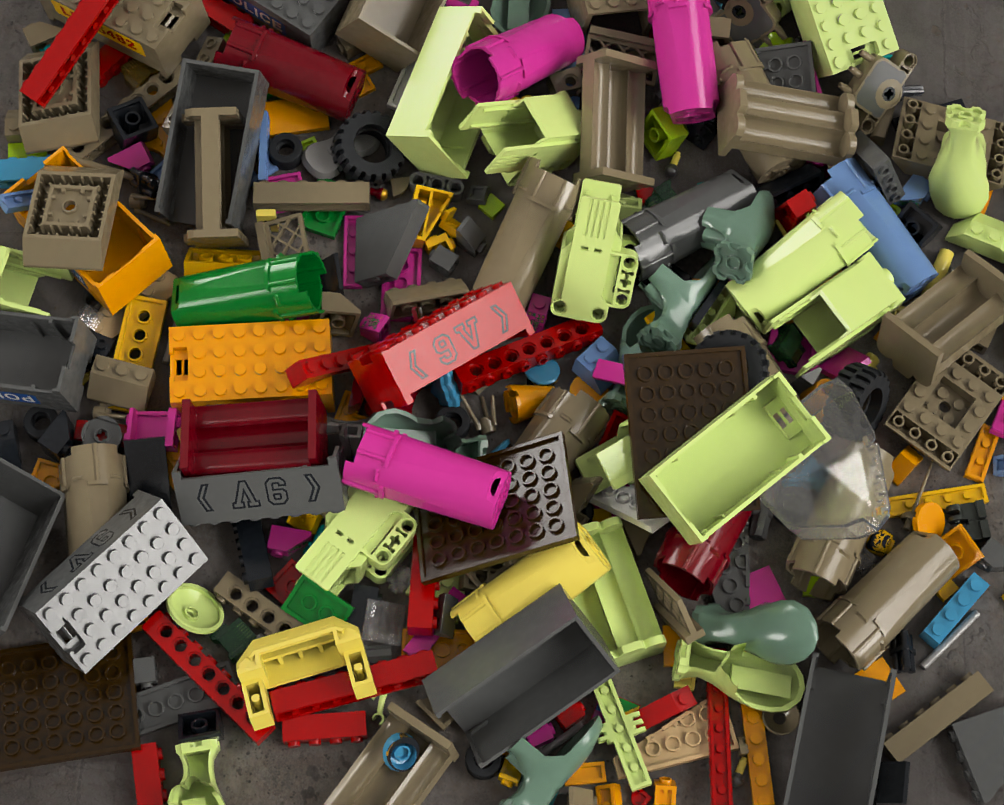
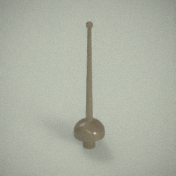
[900,461,934,532]

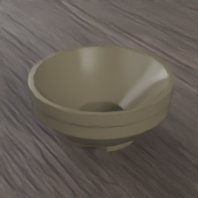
[762,705,800,736]

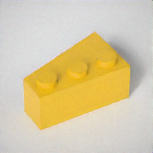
[412,184,454,248]

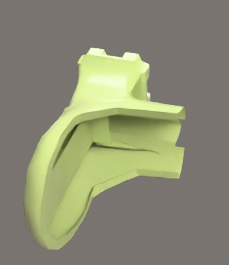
[928,104,989,219]
[168,739,225,805]

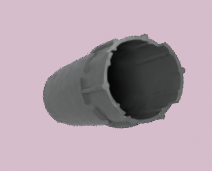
[621,169,757,281]

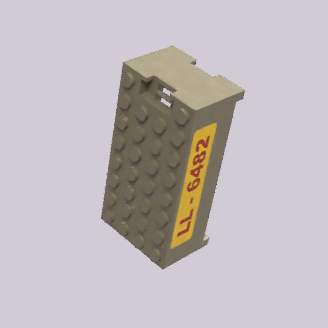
[40,0,211,79]

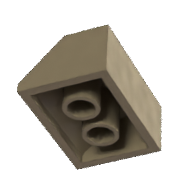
[87,354,157,411]

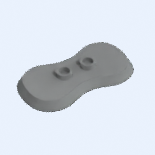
[301,134,380,179]

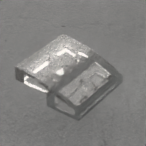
[361,599,407,646]

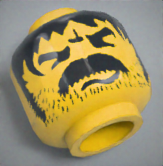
[866,527,895,557]

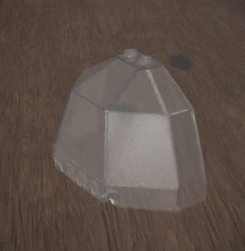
[760,378,891,540]

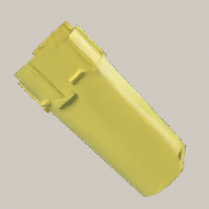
[450,522,611,642]

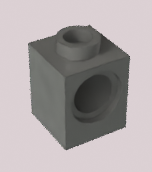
[428,244,459,278]
[133,656,158,690]

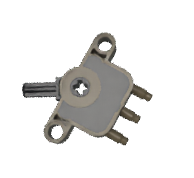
[710,0,787,51]
[838,49,924,135]

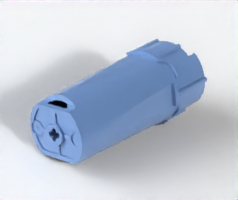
[813,158,939,305]

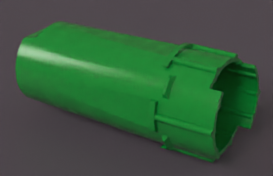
[171,251,327,327]

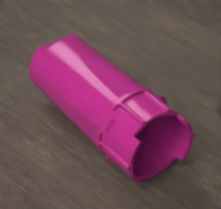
[647,0,720,124]
[451,14,585,105]
[342,422,512,530]

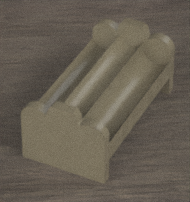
[572,48,658,193]
[717,73,859,170]
[182,107,249,248]
[877,249,1004,387]
[323,702,459,805]

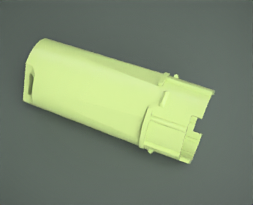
[725,191,878,330]

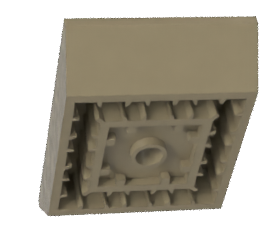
[18,41,100,155]
[891,96,1004,191]
[22,165,124,271]
[883,350,1004,472]

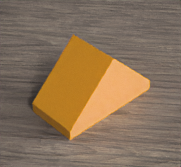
[892,445,923,486]

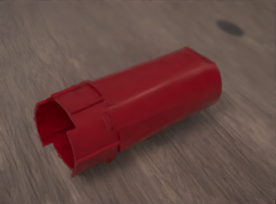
[213,16,366,121]
[653,494,762,601]

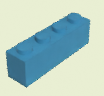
[0,154,52,189]
[919,572,990,649]

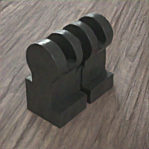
[945,499,991,543]

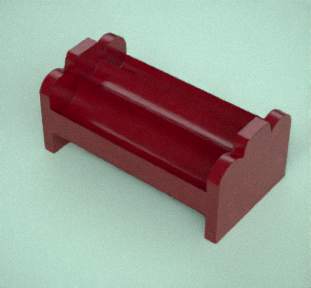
[179,389,328,478]

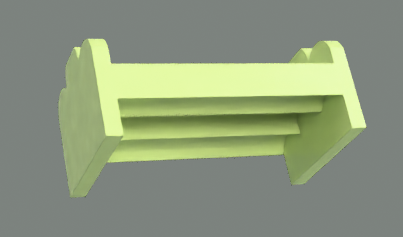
[573,516,667,667]

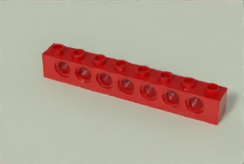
[452,319,603,395]
[141,610,276,746]

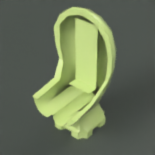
[671,638,805,713]

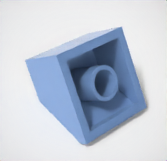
[572,336,619,396]

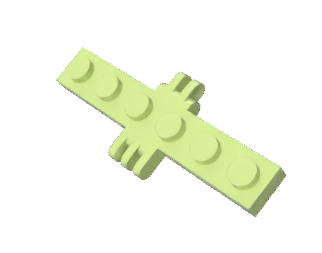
[593,678,652,792]

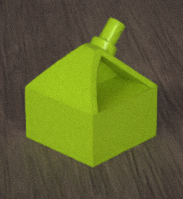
[644,106,689,161]

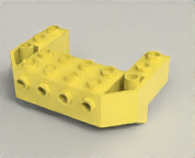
[236,616,377,731]

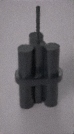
[124,167,160,199]
[889,629,916,674]

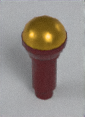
[370,187,388,201]

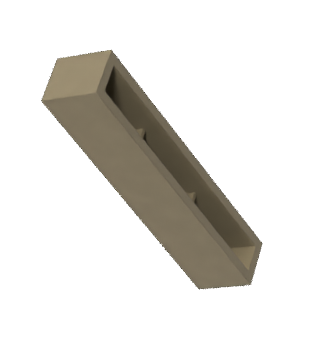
[253,180,370,211]
[883,671,994,761]

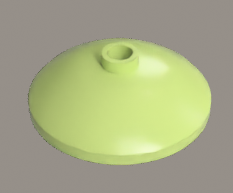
[166,583,224,634]

